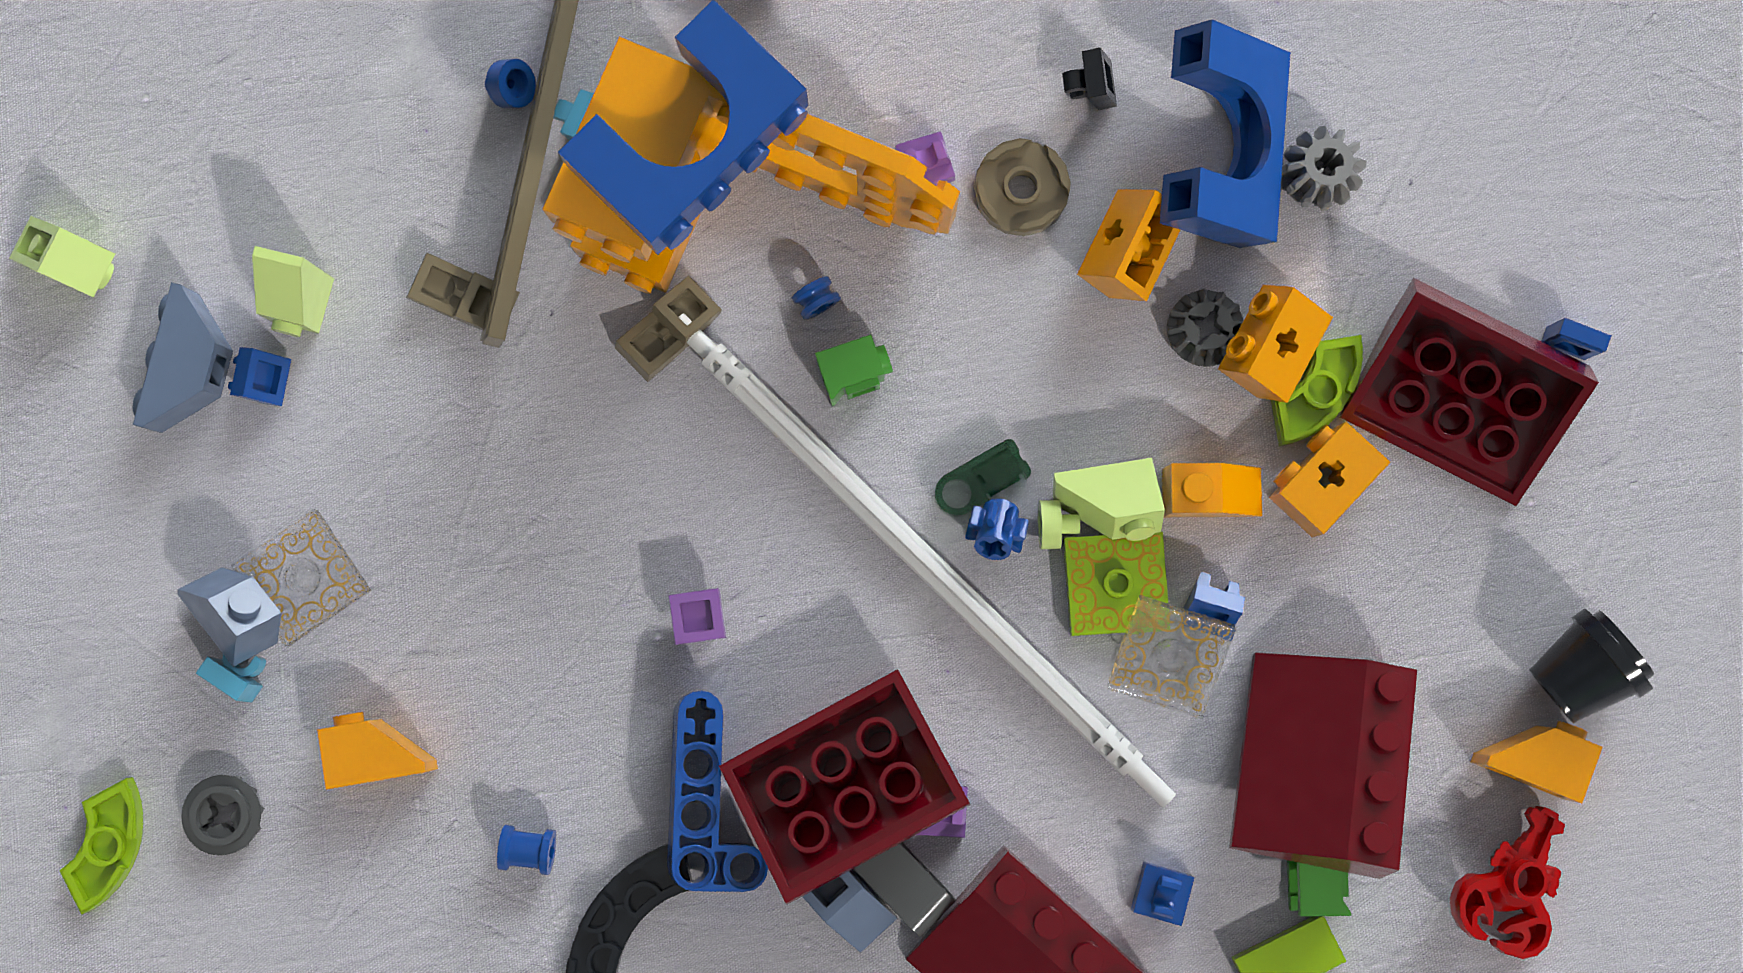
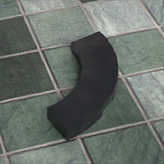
[566,844,692,973]

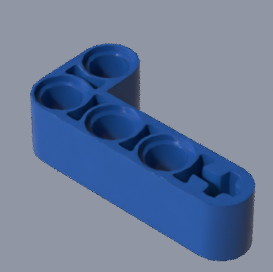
[667,690,768,892]

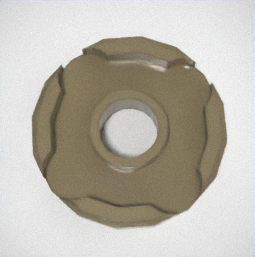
[974,138,1071,236]

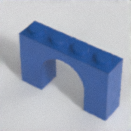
[558,0,809,255]
[1160,19,1291,248]

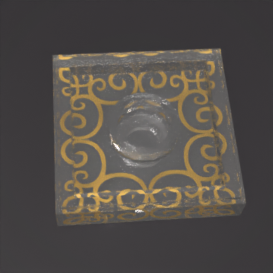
[231,509,371,646]
[1107,595,1236,719]

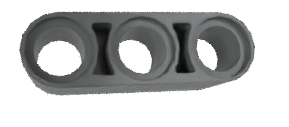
[854,842,956,937]

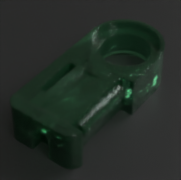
[934,439,1031,517]

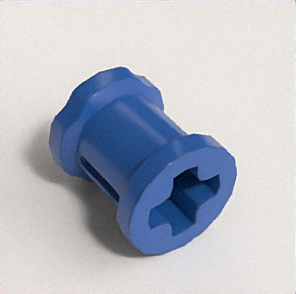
[497,825,556,875]

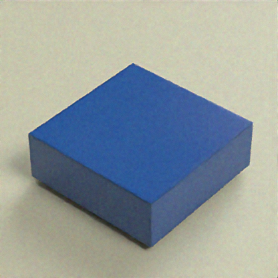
[1541,318,1612,360]

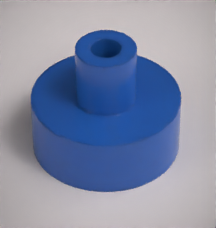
[485,59,536,109]

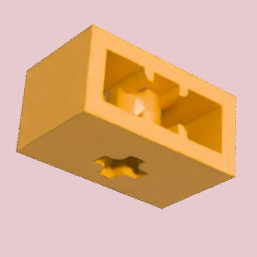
[1077,189,1180,301]
[1218,285,1333,403]
[1269,421,1390,537]

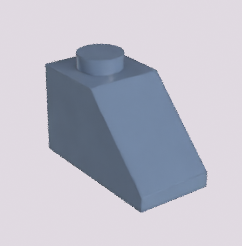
[177,567,281,667]

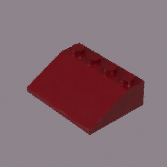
[1340,278,1599,506]
[1229,652,1417,879]
[719,669,971,905]
[905,845,1145,973]

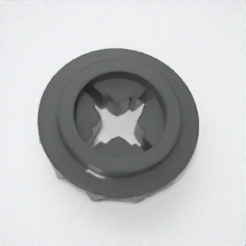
[1167,288,1244,367]
[181,775,265,855]

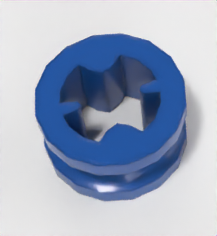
[791,276,841,320]

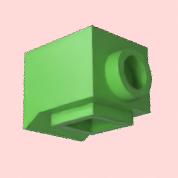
[815,334,893,406]
[1287,860,1351,916]

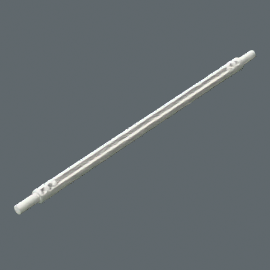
[679,313,1176,808]

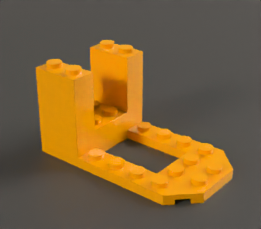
[542,36,960,294]

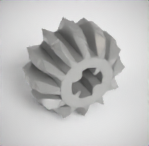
[1282,125,1367,211]

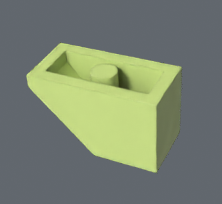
[9,216,115,297]
[252,246,334,337]
[1053,458,1165,541]

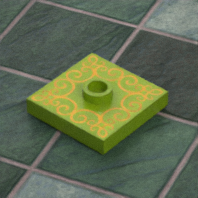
[1063,531,1170,636]

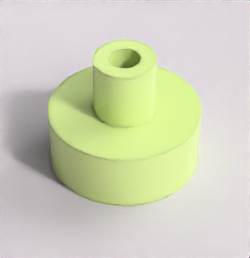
[1038,500,1080,549]

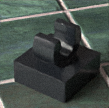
[1062,47,1117,110]

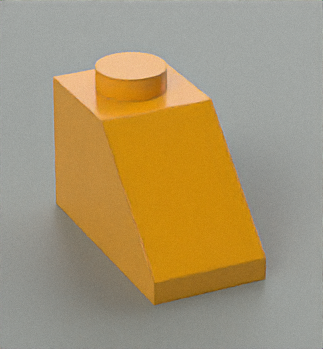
[1162,463,1262,518]
[317,712,438,790]
[1470,721,1603,804]

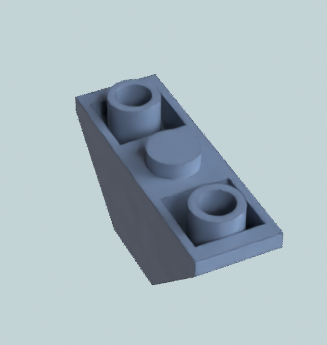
[132,282,233,433]
[802,869,897,953]

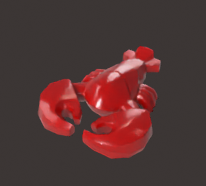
[1450,806,1565,959]

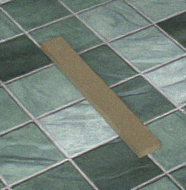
[480,0,579,348]

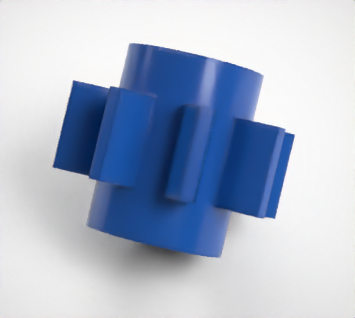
[965,498,1029,560]

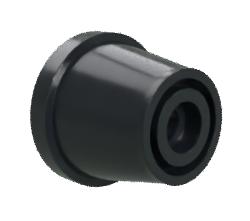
[1529,608,1654,724]

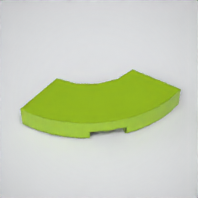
[1271,335,1363,447]
[59,777,143,915]

